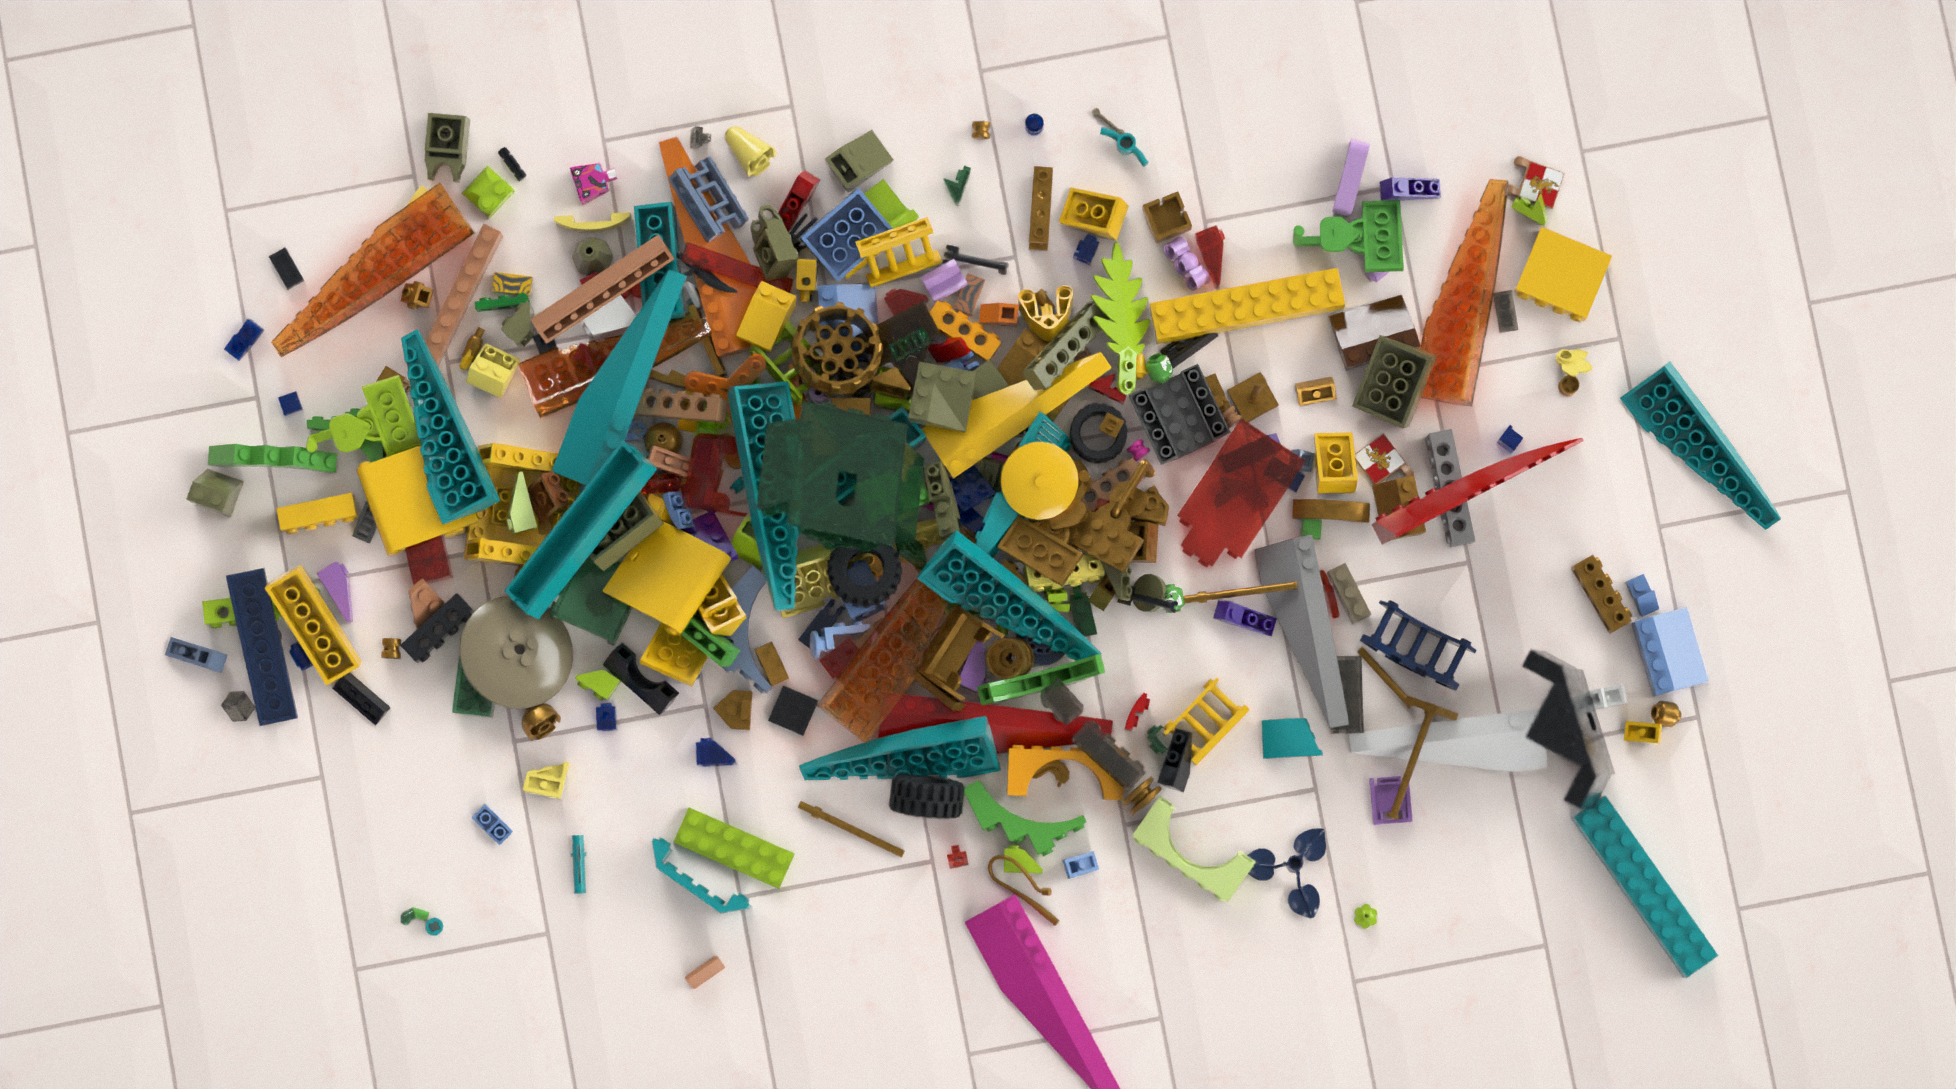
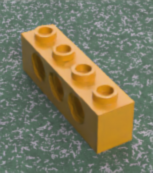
[930,300,1001,362]

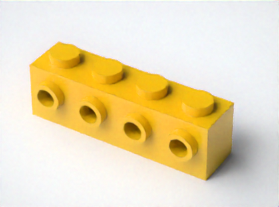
[276,493,359,535]

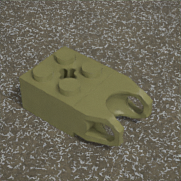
[424,113,470,183]
[750,205,798,281]

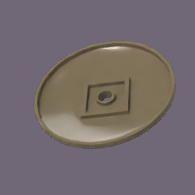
[459,596,573,709]

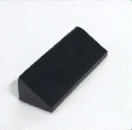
[1160,333,1218,369]
[332,672,391,726]

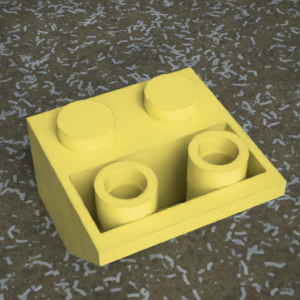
[466,343,520,398]

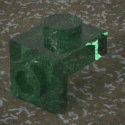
[1146,725,1168,755]

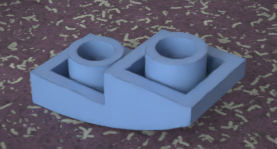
[662,491,694,529]
[471,803,513,845]

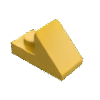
[1624,721,1662,745]

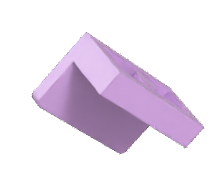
[921,259,967,303]

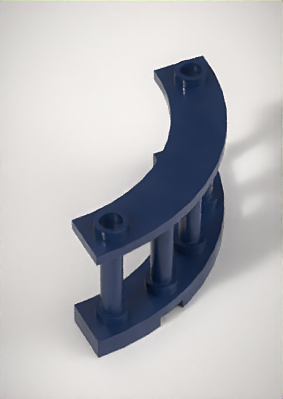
[1360,600,1477,691]

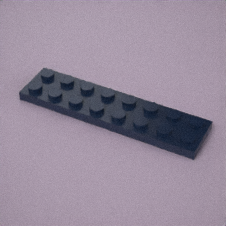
[226,567,298,726]

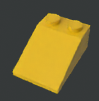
[1059,187,1129,241]
[736,281,796,352]
[1314,432,1358,494]

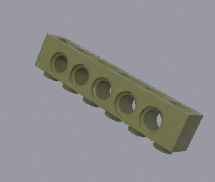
[1022,301,1110,391]

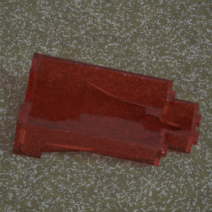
[1177,418,1306,568]

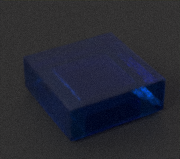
[278,391,303,416]

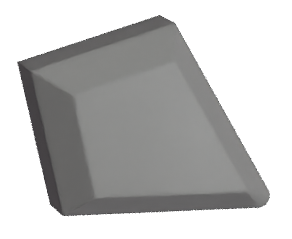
[684,281,703,310]

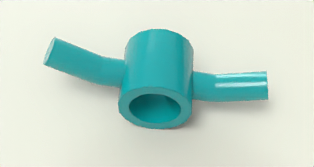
[1100,127,1149,167]

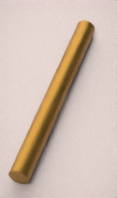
[1357,647,1413,708]

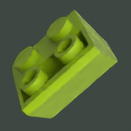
[731,515,762,570]

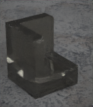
[221,691,255,722]

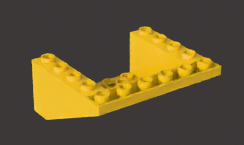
[463,443,580,566]

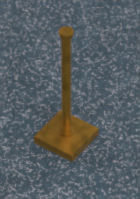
[1227,372,1279,424]
[1387,695,1458,820]

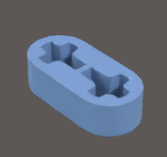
[625,421,647,442]

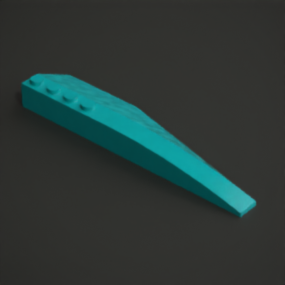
[552,269,687,485]

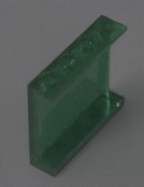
[549,556,632,646]

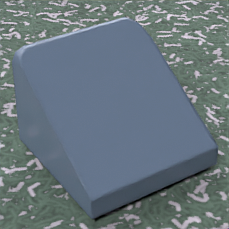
[1288,449,1315,472]

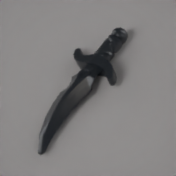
[677,252,738,293]

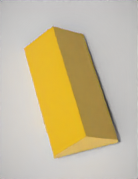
[697,574,746,636]

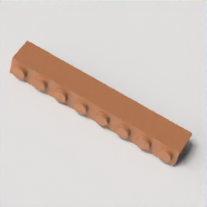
[425,224,503,367]
[531,234,674,344]

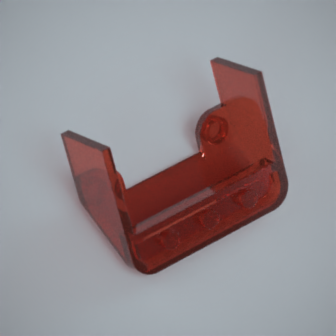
[684,433,747,517]

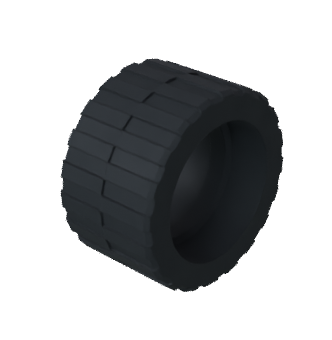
[1070,403,1128,464]

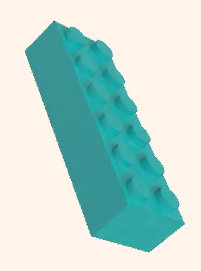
[634,202,685,319]

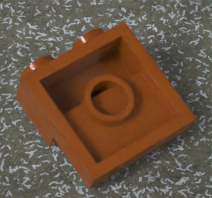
[527,471,570,524]

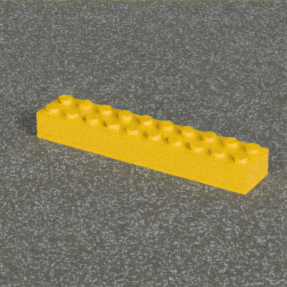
[1149,268,1345,345]

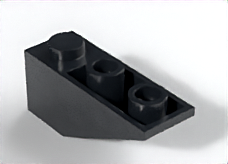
[1157,728,1193,793]

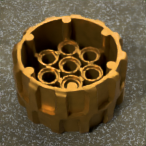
[792,302,883,398]

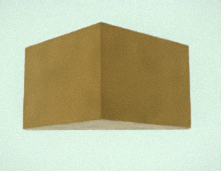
[869,367,911,400]

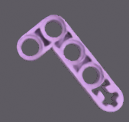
[1332,138,1370,217]

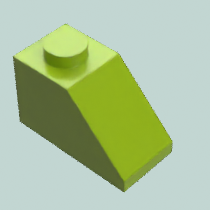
[1004,845,1043,874]

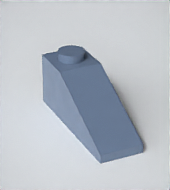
[165,637,228,673]

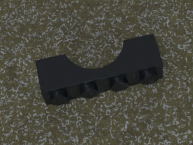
[603,642,679,715]

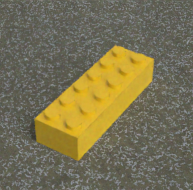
[265,564,362,686]

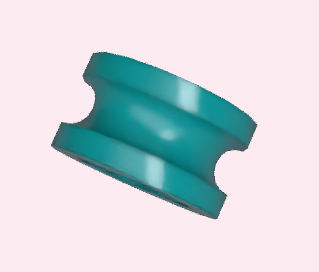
[729,476,745,495]
[425,918,444,936]

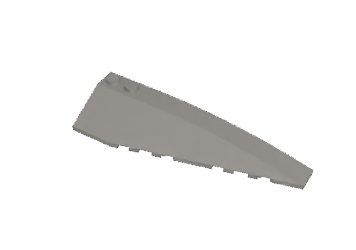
[1255,535,1349,728]

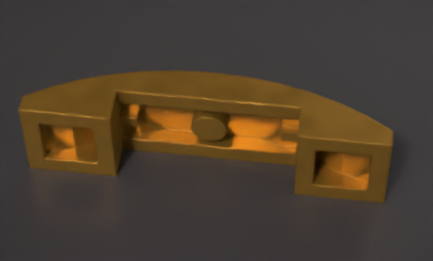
[1292,499,1370,523]

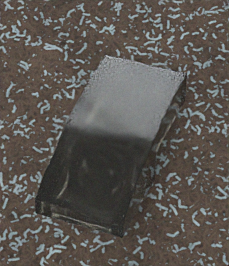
[1493,290,1518,333]

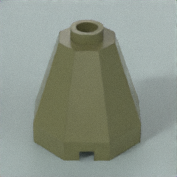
[572,236,613,276]

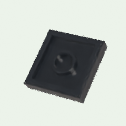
[768,685,819,736]

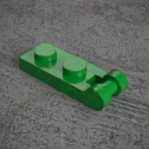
[475,293,530,312]

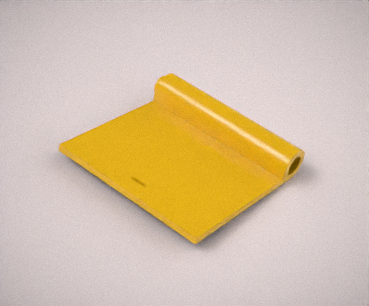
[356,445,478,556]
[603,521,731,636]

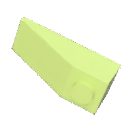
[506,471,537,534]

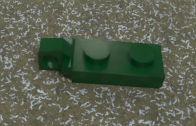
[1070,585,1097,637]

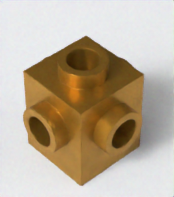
[400,281,433,310]

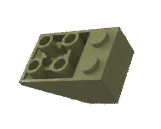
[825,130,894,193]

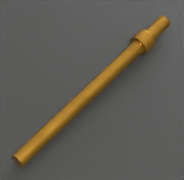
[1184,581,1298,603]
[797,801,905,858]

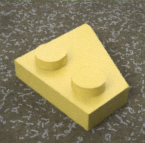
[523,762,569,800]

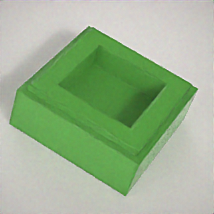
[1301,518,1322,540]

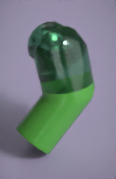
[400,907,429,925]

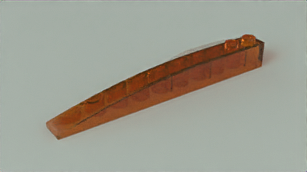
[519,318,712,418]

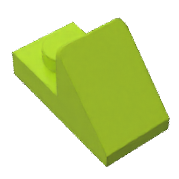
[1511,194,1548,226]

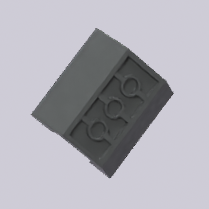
[1129,364,1231,465]

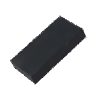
[269,247,305,290]

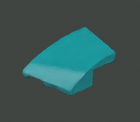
[1261,718,1323,759]

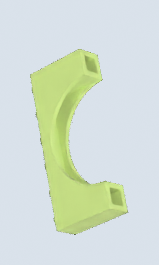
[1132,795,1256,902]

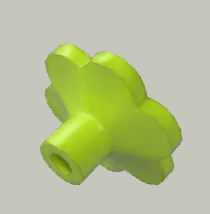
[1354,904,1377,929]

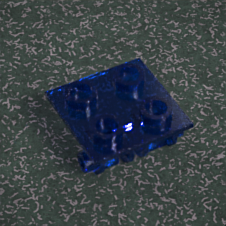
[950,465,996,513]

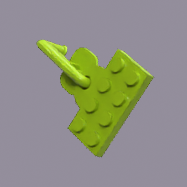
[306,375,421,457]

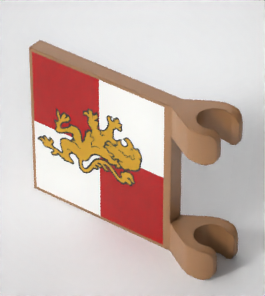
[1504,156,1565,209]
[1355,433,1414,485]

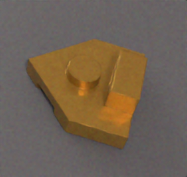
[1131,485,1169,526]
[713,690,753,730]

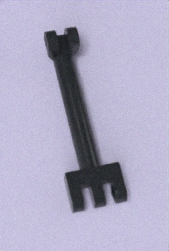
[942,245,1009,275]
[1117,586,1178,613]

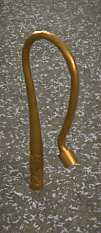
[988,855,1060,926]

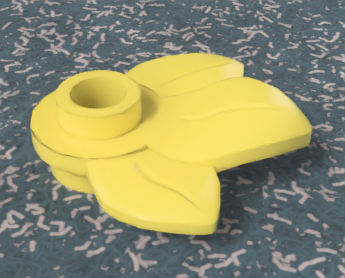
[1556,349,1592,377]

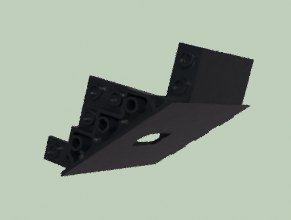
[1522,649,1615,810]

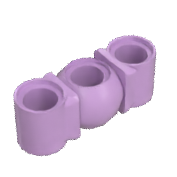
[1163,237,1210,291]

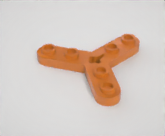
[684,353,767,429]

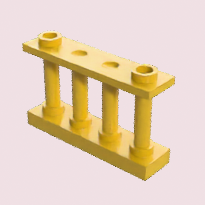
[855,217,943,288]
[1163,678,1250,766]

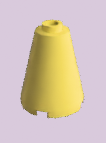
[725,126,776,177]

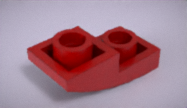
[927,337,971,363]
[1124,693,1150,731]

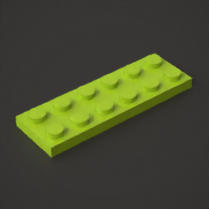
[673,807,795,889]

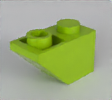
[575,670,621,701]

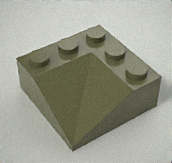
[908,362,977,432]

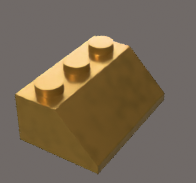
[1372,476,1426,540]

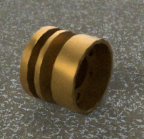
[986,638,1035,679]

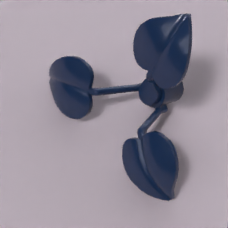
[1247,828,1326,919]

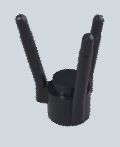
[789,213,818,253]

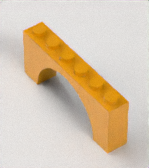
[1006,745,1125,800]

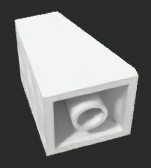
[582,295,636,340]

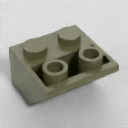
[501,301,535,350]

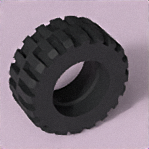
[827,531,902,608]
[889,775,965,819]

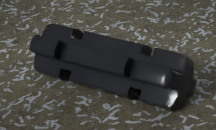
[498,147,526,181]

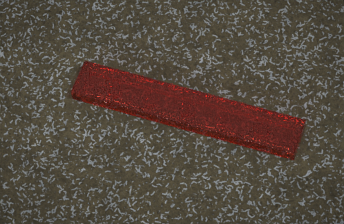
[681,242,794,293]

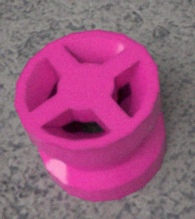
[1126,438,1151,462]

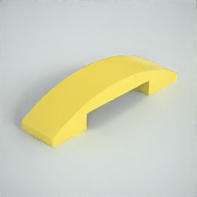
[554,212,632,233]

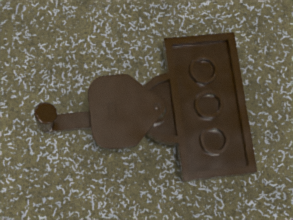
[856,301,941,397]

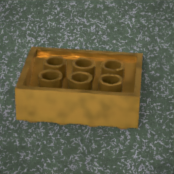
[997,328,1071,422]

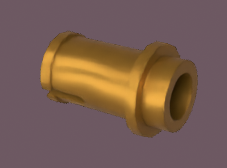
[1035,289,1056,309]

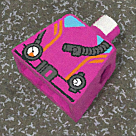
[570,163,617,205]

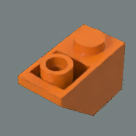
[979,303,1019,327]

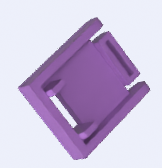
[1369,776,1413,825]

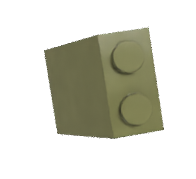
[186,469,244,517]

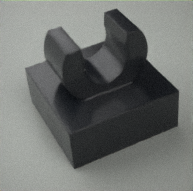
[533,334,558,355]

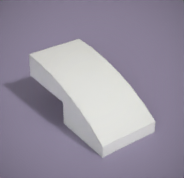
[1590,684,1628,710]

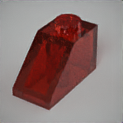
[884,288,929,316]

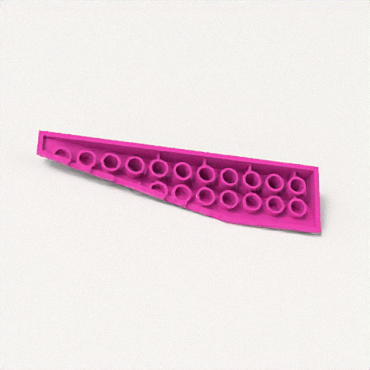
[965,894,1120,1089]

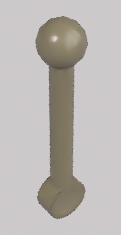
[1092,108,1124,135]

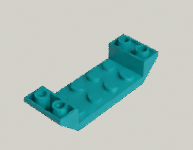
[652,837,752,913]

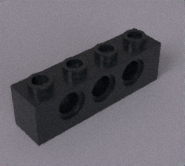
[400,593,474,663]

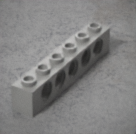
[1425,429,1475,547]

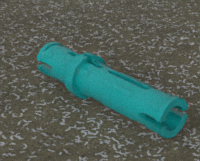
[571,835,586,894]

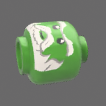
[1145,353,1173,383]
[1161,584,1185,613]

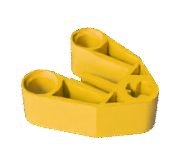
[1018,286,1074,341]

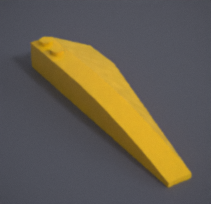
[921,352,1112,478]

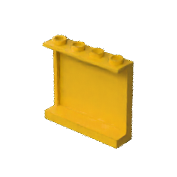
[1514,227,1612,322]

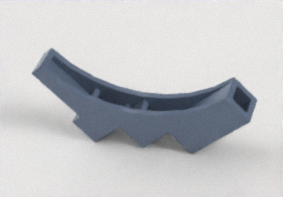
[722,566,772,694]

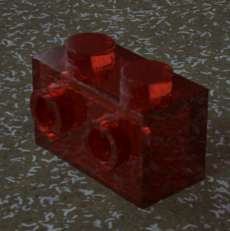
[819,637,864,680]

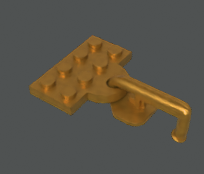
[1068,459,1155,573]
[997,471,1092,587]

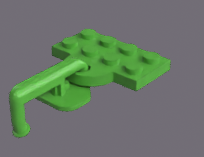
[1293,200,1404,272]

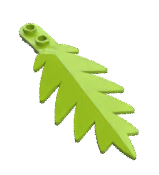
[1090,242,1150,395]

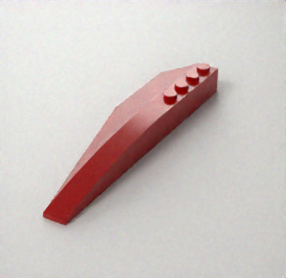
[1371,438,1584,545]
[878,692,1113,754]

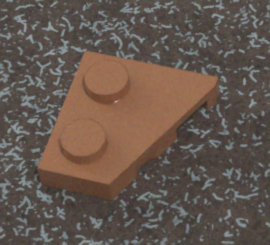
[408,578,445,628]

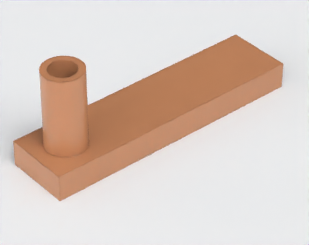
[646,445,724,489]

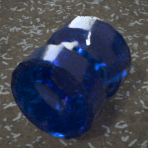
[1025,113,1044,136]

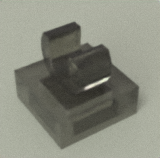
[690,126,711,149]

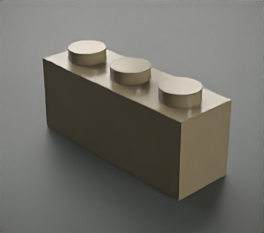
[1326,563,1371,625]

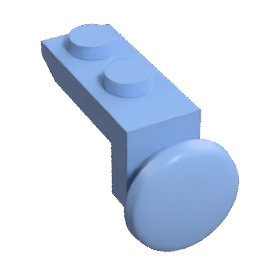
[809,621,870,659]

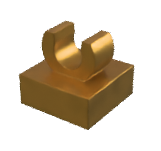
[1098,412,1124,439]

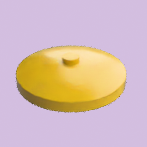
[1000,442,1078,520]

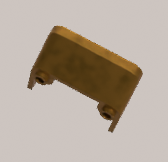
[917,606,1005,701]

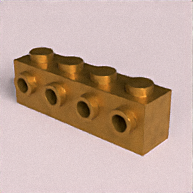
[1571,555,1632,634]

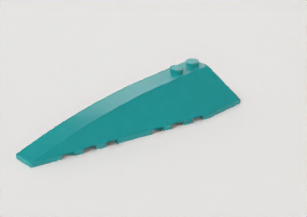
[1620,361,1782,530]
[917,530,1102,661]

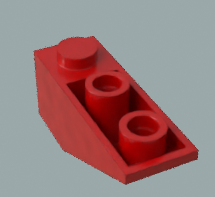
[778,170,820,232]

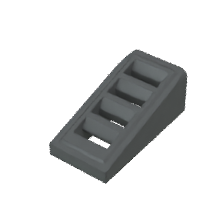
[352,501,377,544]

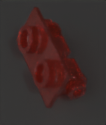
[641,474,682,494]

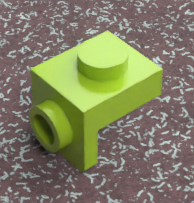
[1044,585,1067,604]

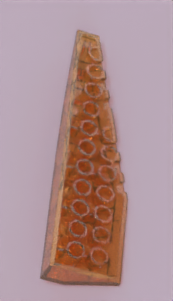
[271,183,475,358]
[816,525,977,743]

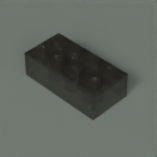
[1070,720,1146,791]

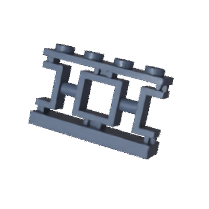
[668,156,749,243]

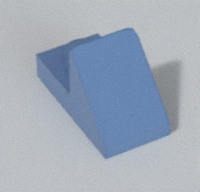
[1625,574,1659,617]
[1062,851,1099,879]

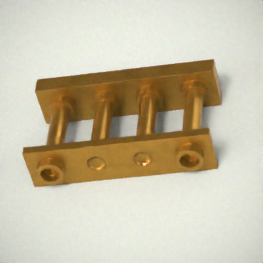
[1029,166,1053,251]

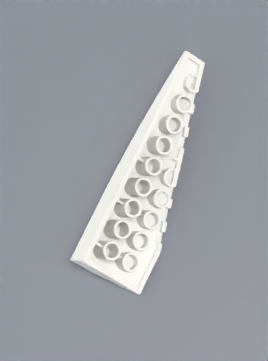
[1348,709,1547,772]

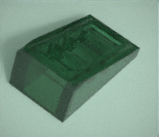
[887,326,932,362]

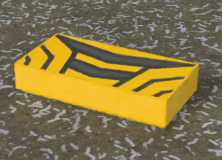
[492,272,533,296]

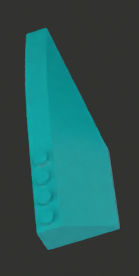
[727,381,802,611]

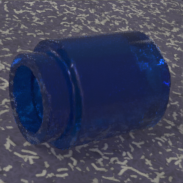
[289,642,313,671]

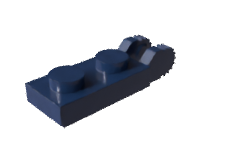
[798,599,845,649]

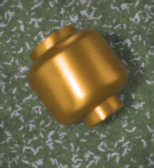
[1651,701,1681,727]

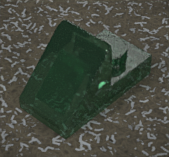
[943,165,971,207]

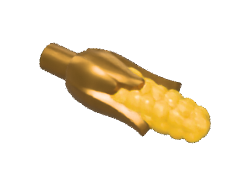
[460,327,485,370]

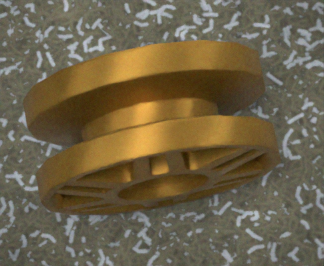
[1121,777,1163,816]

